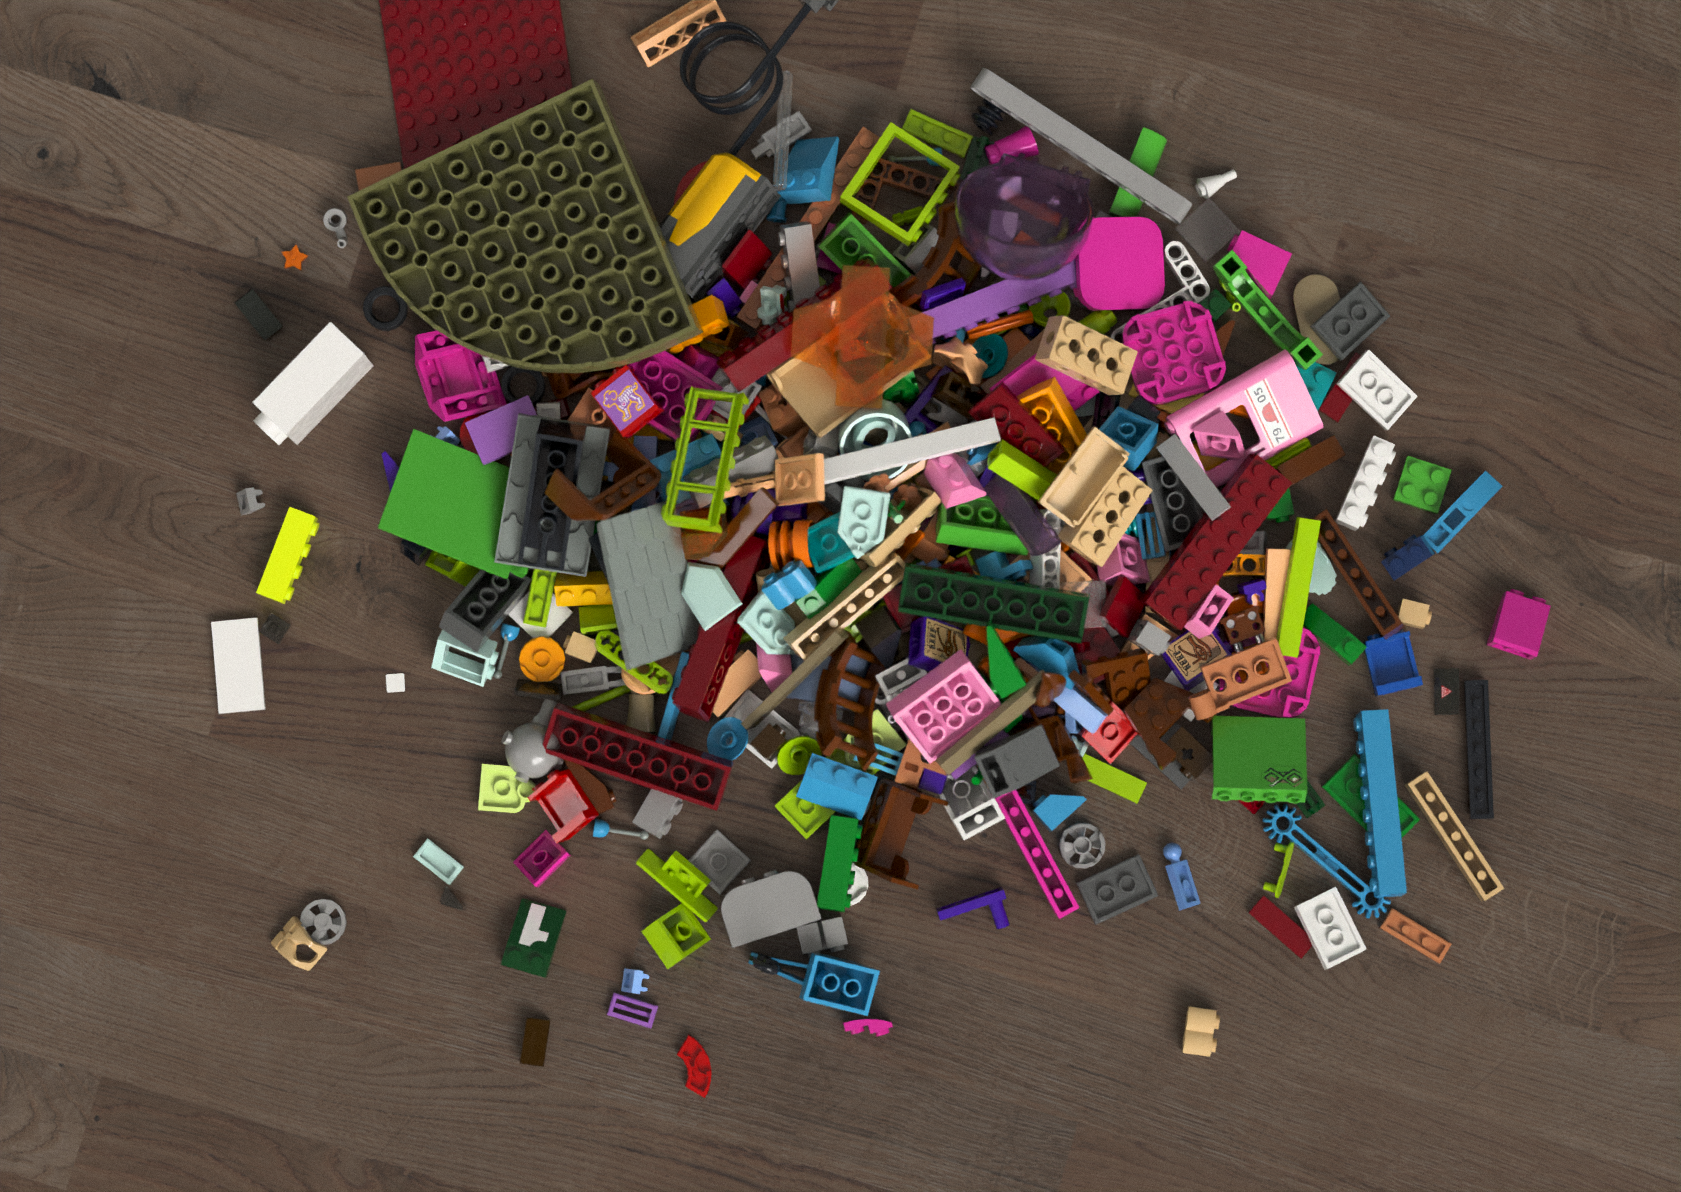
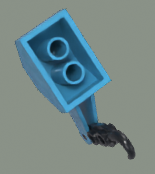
[748,952,880,1016]

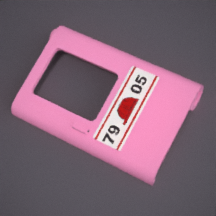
[1164,349,1324,488]

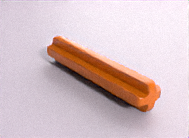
[967,310,1034,340]

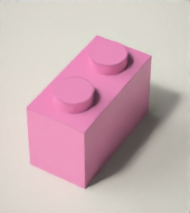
[1184,584,1233,639]

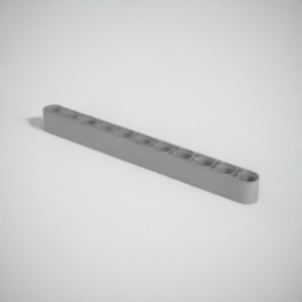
[970,68,1192,224]

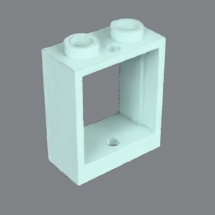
[431,629,499,687]

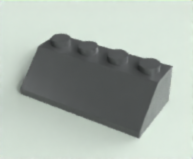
[1141,455,1203,552]

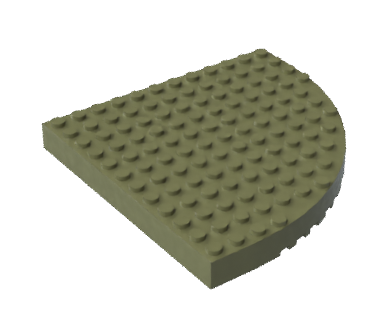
[347,79,703,373]

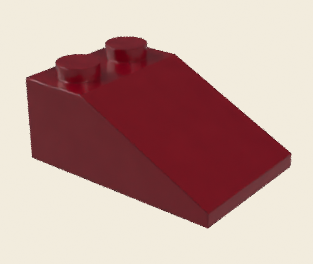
[722,230,773,291]

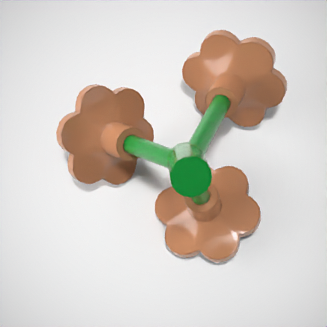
[863,473,922,528]

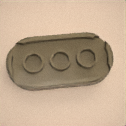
[1292,274,1340,365]

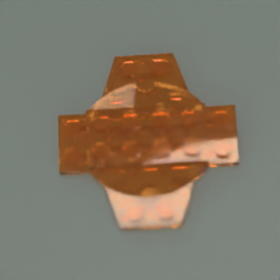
[791,265,934,408]

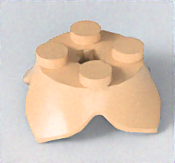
[932,336,988,388]

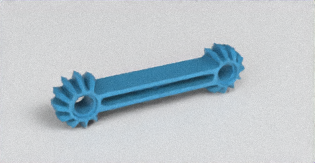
[1262,804,1391,918]

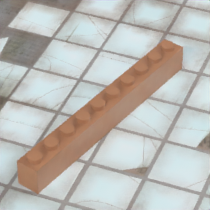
[737,127,880,333]

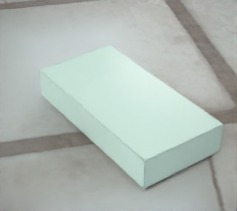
[413,838,464,885]

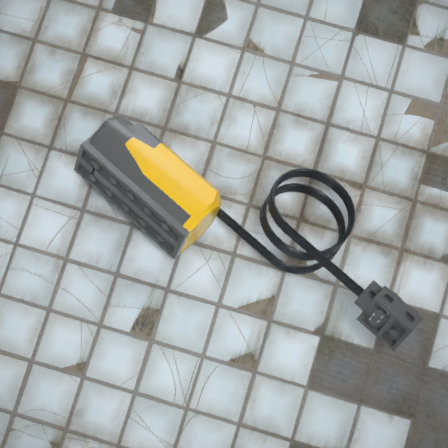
[659,0,839,303]

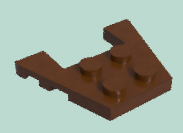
[1081,648,1151,710]
[1124,678,1217,771]
[1013,715,1093,796]

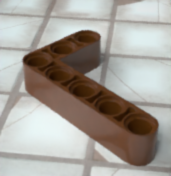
[852,158,974,224]

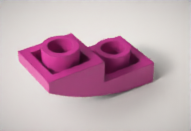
[843,1019,893,1037]

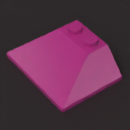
[415,330,507,422]

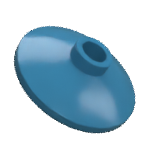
[707,717,748,761]

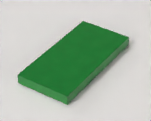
[1322,754,1420,839]

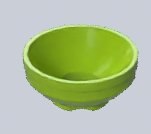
[1029,291,1071,327]

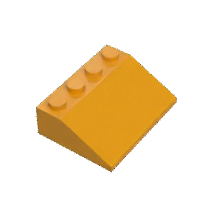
[1017,376,1087,474]

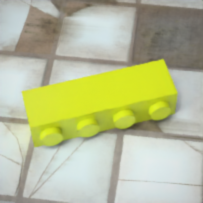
[256,507,319,604]

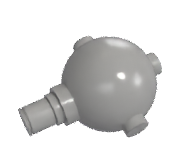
[501,699,564,783]

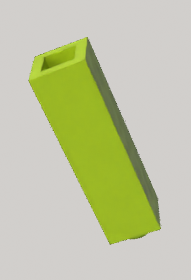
[988,440,1057,500]

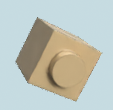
[1397,599,1432,629]
[563,631,597,664]

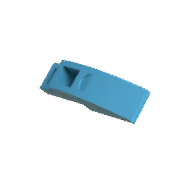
[1423,471,1503,553]

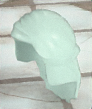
[1286,539,1337,595]

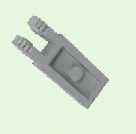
[561,666,626,696]

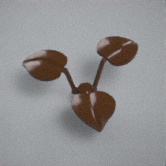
[1027,672,1081,731]

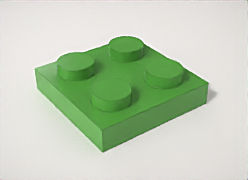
[1393,456,1451,514]

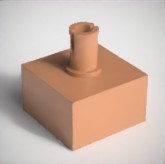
[567,387,617,443]

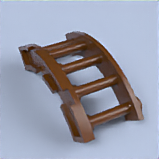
[888,199,987,315]
[814,630,894,771]

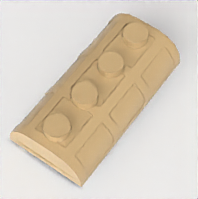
[1038,426,1130,528]
[860,482,941,567]

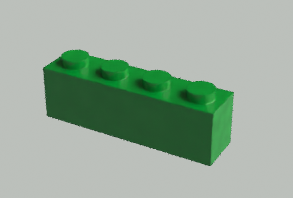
[817,815,863,913]

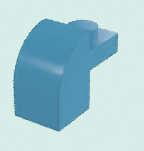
[975,551,1034,581]

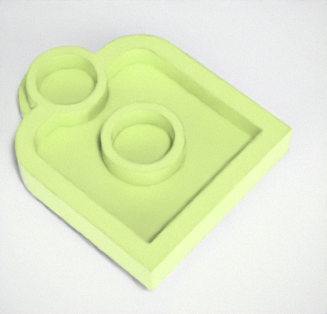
[845,709,907,769]
[478,764,536,813]

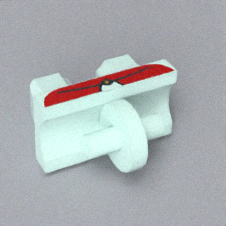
[757,285,788,325]

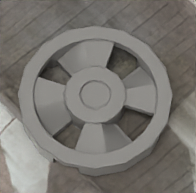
[1059,823,1105,869]
[300,899,347,945]

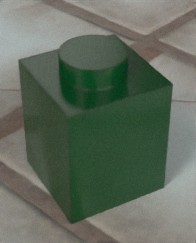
[1200,288,1232,324]

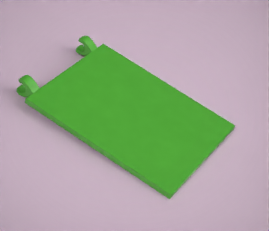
[378,429,529,579]

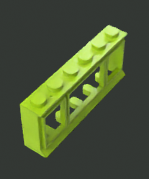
[661,386,749,533]

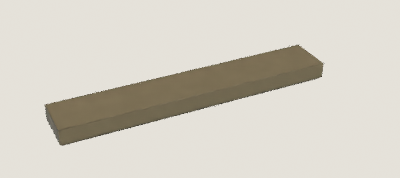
[741,629,848,729]
[936,670,1045,775]

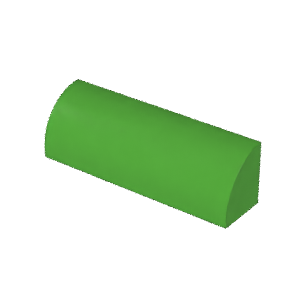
[1109,127,1167,217]

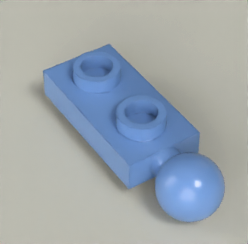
[1163,843,1201,911]

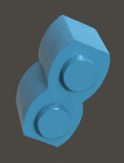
[761,560,817,610]

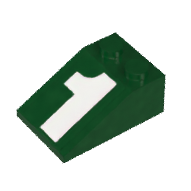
[501,898,567,978]

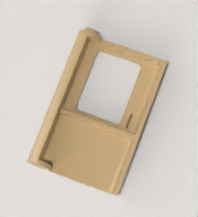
[766,293,931,438]

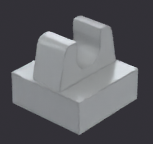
[236,487,265,515]

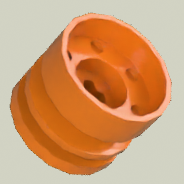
[768,519,815,570]

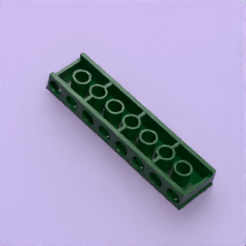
[898,562,1090,643]

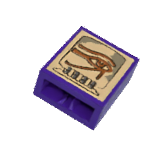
[908,616,971,672]
[1161,627,1233,691]

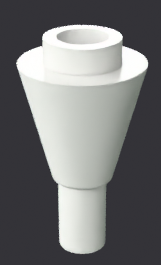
[1195,169,1237,199]

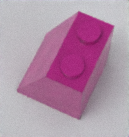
[1227,230,1292,300]
[1486,589,1551,660]

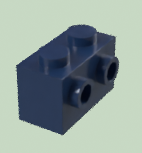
[1381,534,1435,580]

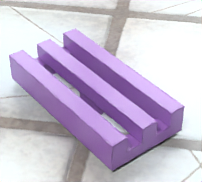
[607,993,658,1028]

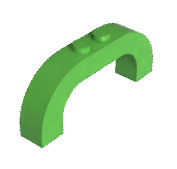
[1213,250,1323,370]

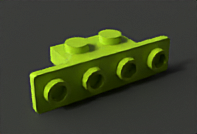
[636,849,718,922]

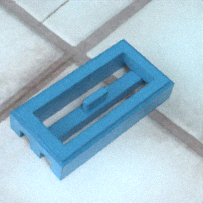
[1136,512,1166,560]

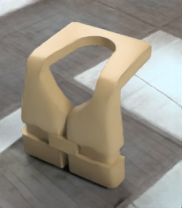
[271,916,327,971]

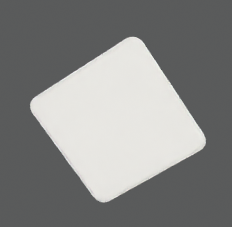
[386,673,405,693]

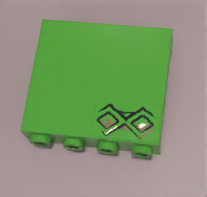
[1211,716,1307,804]

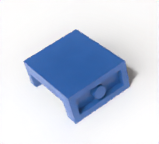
[1363,629,1423,697]

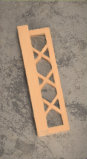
[630,0,726,67]

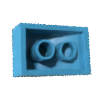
[777,136,839,204]

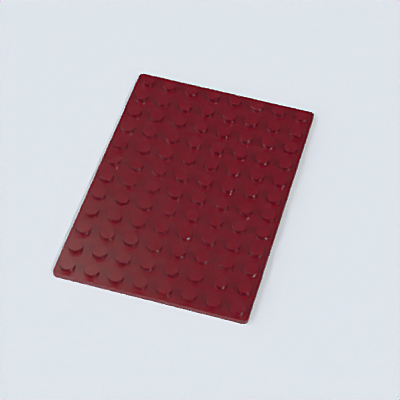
[379,0,573,169]

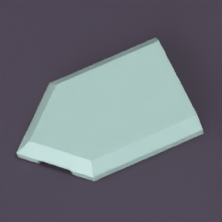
[838,486,891,559]
[681,562,743,631]
[737,590,796,655]

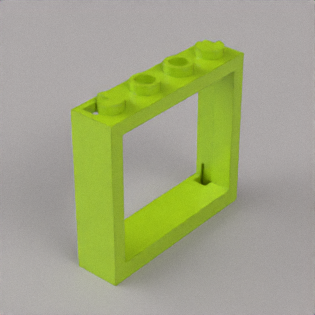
[840,122,961,247]

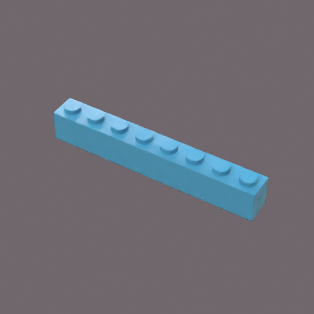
[1353,709,1407,898]

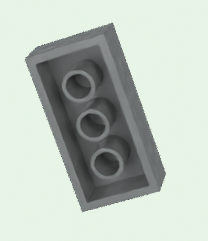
[439,569,532,652]

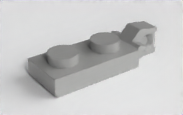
[751,111,812,161]

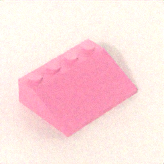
[886,649,1002,764]

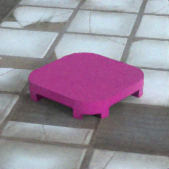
[1071,217,1165,311]
[1122,301,1226,405]
[1218,619,1320,718]

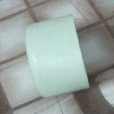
[838,398,912,481]

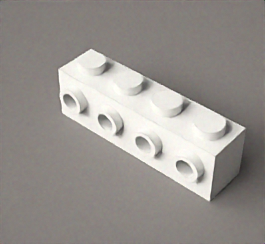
[1335,436,1396,531]

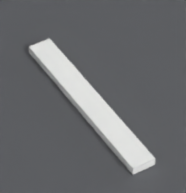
[824,417,1000,485]

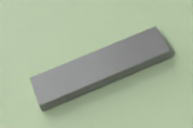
[1156,434,1231,521]

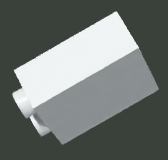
[252,322,373,445]

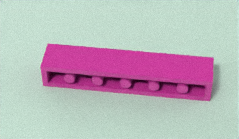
[995,790,1079,919]

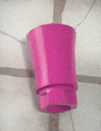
[984,126,1039,167]

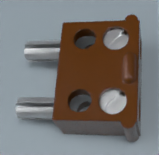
[1218,606,1266,652]

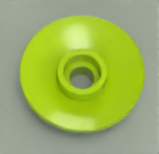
[777,736,822,775]

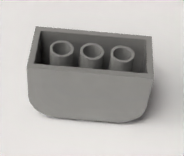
[721,870,821,948]

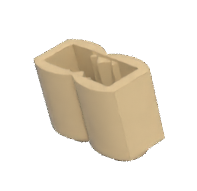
[1181,1006,1220,1057]

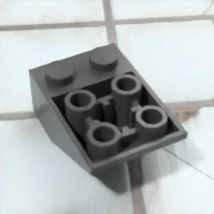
[974,724,1060,799]

